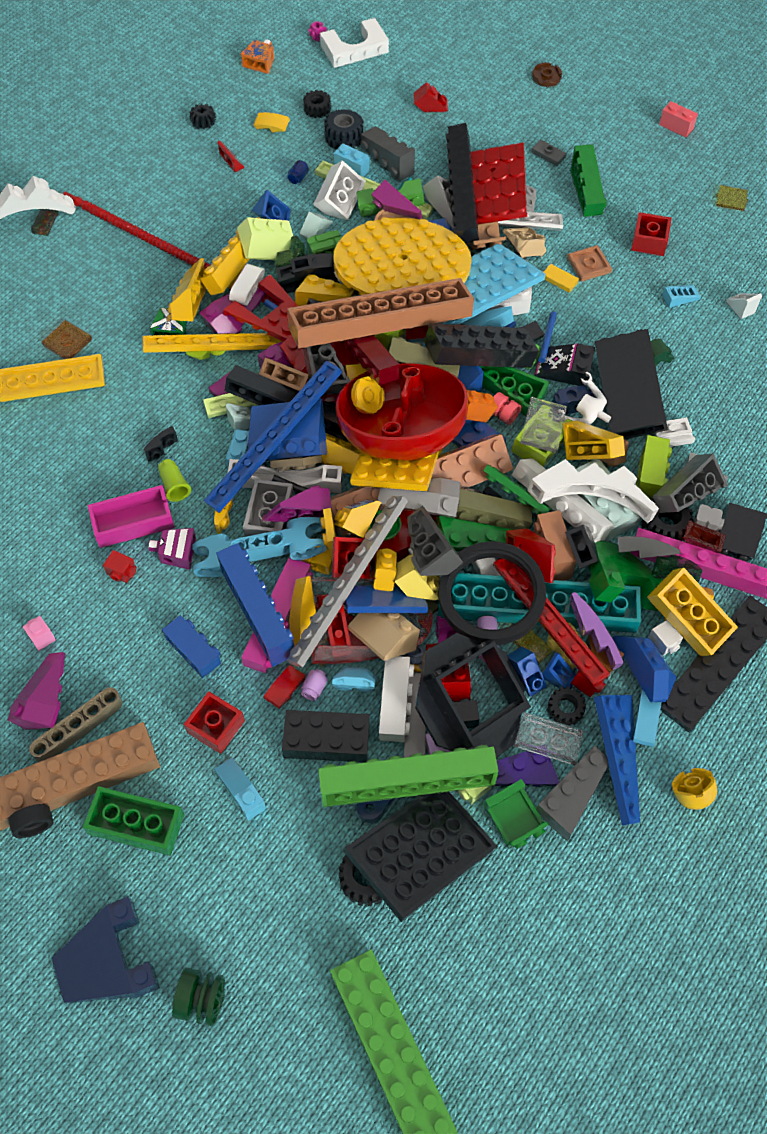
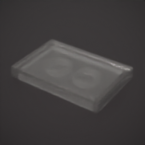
[520,397,567,453]
[514,712,584,765]

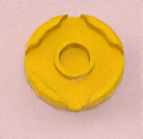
[351,376,384,414]

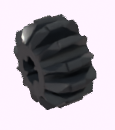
[189,103,216,129]

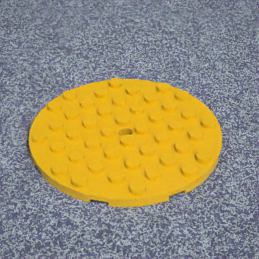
[333,217,471,295]

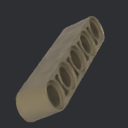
[29,687,123,762]

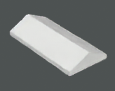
[498,211,563,231]

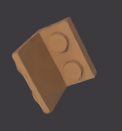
[467,222,506,250]

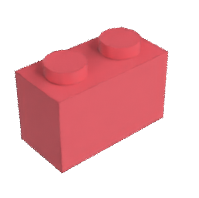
[659,101,698,137]

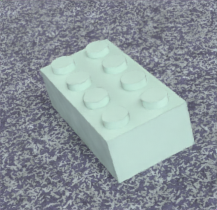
[576,459,641,541]

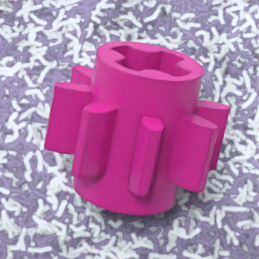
[308,21,327,42]

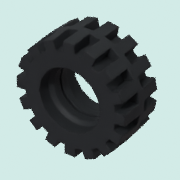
[303,90,331,118]
[547,686,586,727]

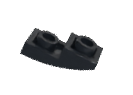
[144,426,178,462]

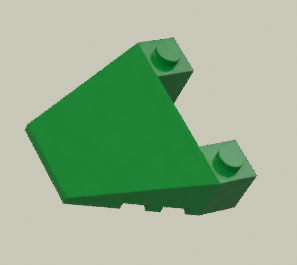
[589,541,663,611]

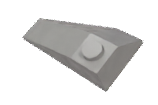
[423,175,456,229]
[377,478,460,518]

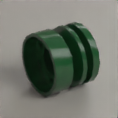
[172,967,225,1027]

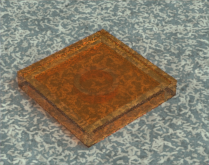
[42,320,92,359]

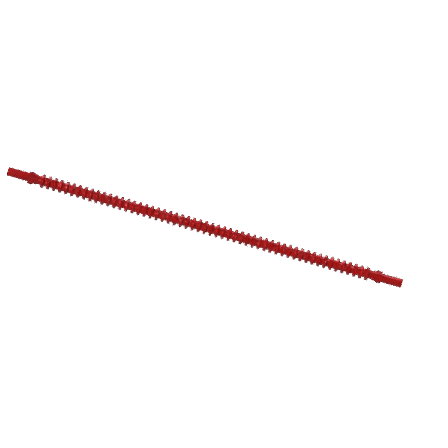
[63,191,281,306]

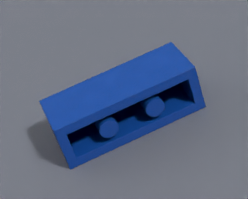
[162,615,221,679]

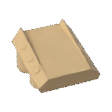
[503,227,546,259]

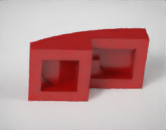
[263,665,306,709]

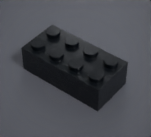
[282,710,370,763]

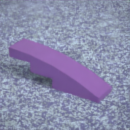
[569,592,624,670]

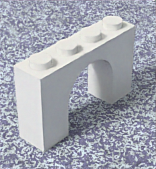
[320,18,389,68]

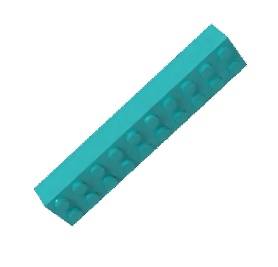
[438,573,641,633]

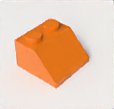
[466,390,498,423]

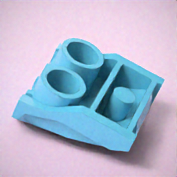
[332,667,376,692]

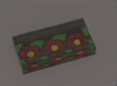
[31,209,59,236]

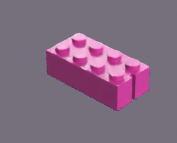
[87,485,175,548]

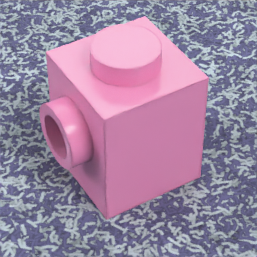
[23,616,56,651]

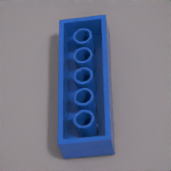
[216,543,295,667]

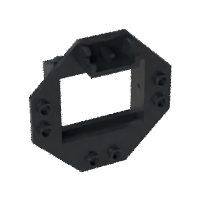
[415,633,531,757]

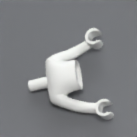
[553,372,611,425]

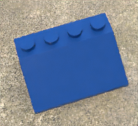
[248,398,327,461]

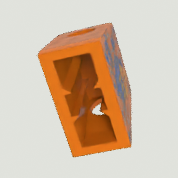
[241,39,274,74]

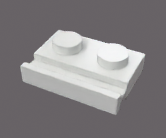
[653,418,695,447]

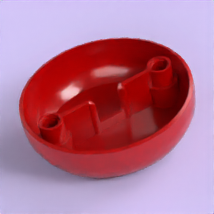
[336,363,468,461]

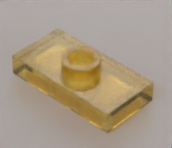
[513,630,553,664]

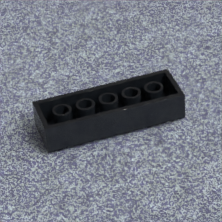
[424,323,539,368]

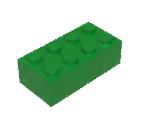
[83,786,185,856]

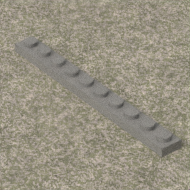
[287,496,408,667]

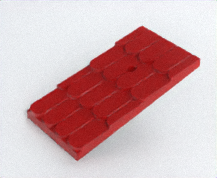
[471,142,527,225]

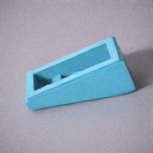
[662,285,701,308]

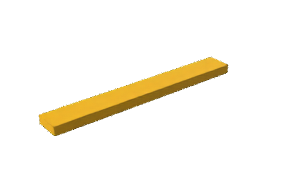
[143,333,282,353]

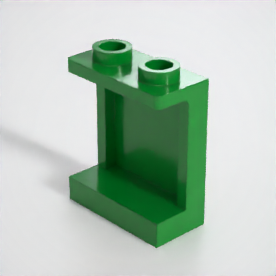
[482,779,549,850]

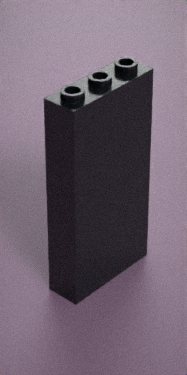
[594,329,668,440]

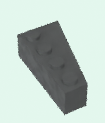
[302,343,350,395]

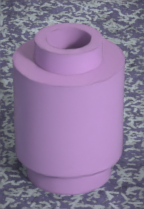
[301,669,328,701]

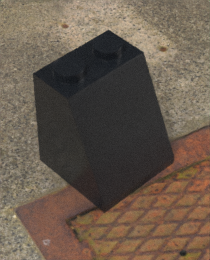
[713,503,767,562]

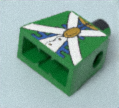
[150,307,186,336]

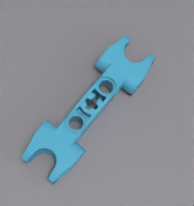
[192,517,327,577]

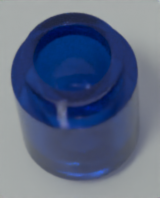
[287,160,309,184]

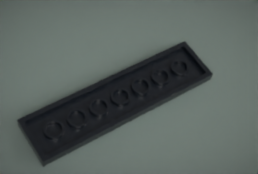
[660,595,767,733]

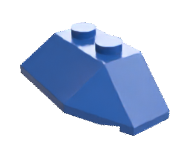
[612,635,677,703]

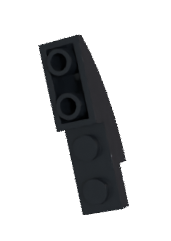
[276,253,335,286]

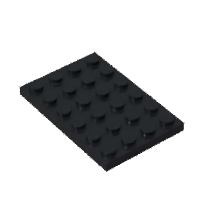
[343,791,498,922]

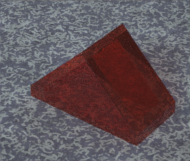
[683,521,726,553]

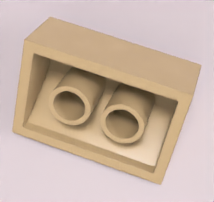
[348,613,420,661]

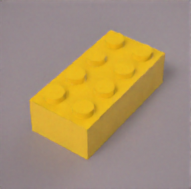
[647,568,738,656]

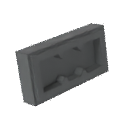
[531,140,567,166]

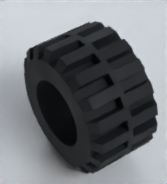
[641,499,694,541]
[339,855,382,906]

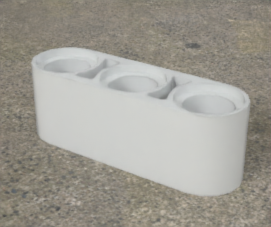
[229,264,265,306]

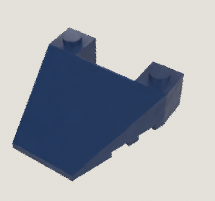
[52,896,160,1003]

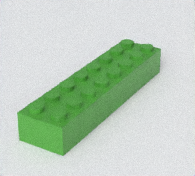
[318,745,498,807]
[330,949,458,1134]

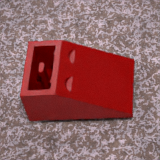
[506,528,556,583]
[426,643,471,701]

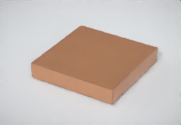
[567,245,612,282]

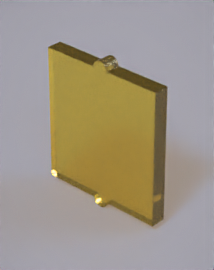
[716,185,748,211]

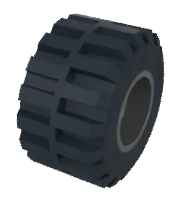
[324,109,363,149]

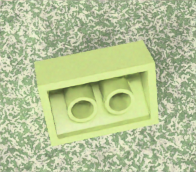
[237,217,293,261]

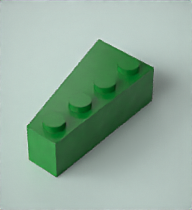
[570,144,607,217]
[480,366,549,420]

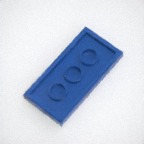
[344,586,428,613]

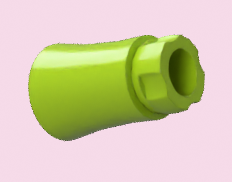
[158,459,191,502]

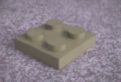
[270,455,322,471]

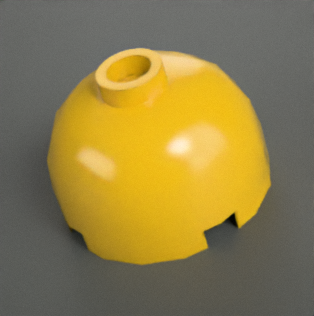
[672,768,717,810]

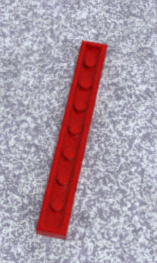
[493,559,610,687]

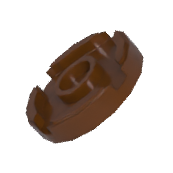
[532,62,562,87]

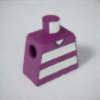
[149,528,196,569]

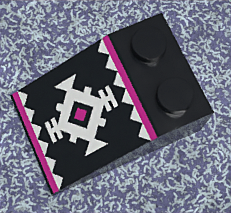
[534,343,595,386]

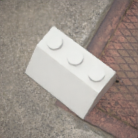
[313,161,366,220]

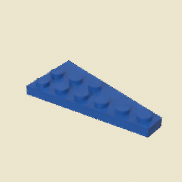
[594,695,640,826]

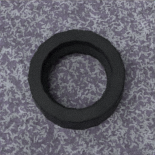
[8,804,54,838]

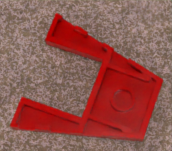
[223,274,298,342]

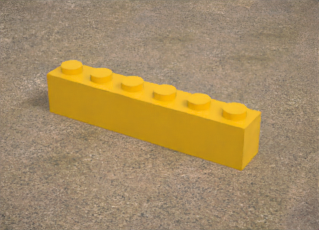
[200,217,260,296]

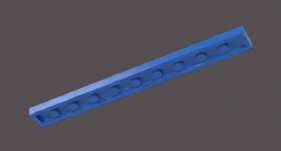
[203,361,342,513]

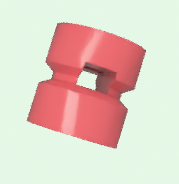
[493,392,521,425]

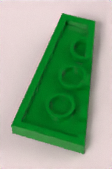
[483,464,553,514]
[436,516,513,552]

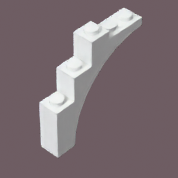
[0,176,76,219]
[527,459,659,523]

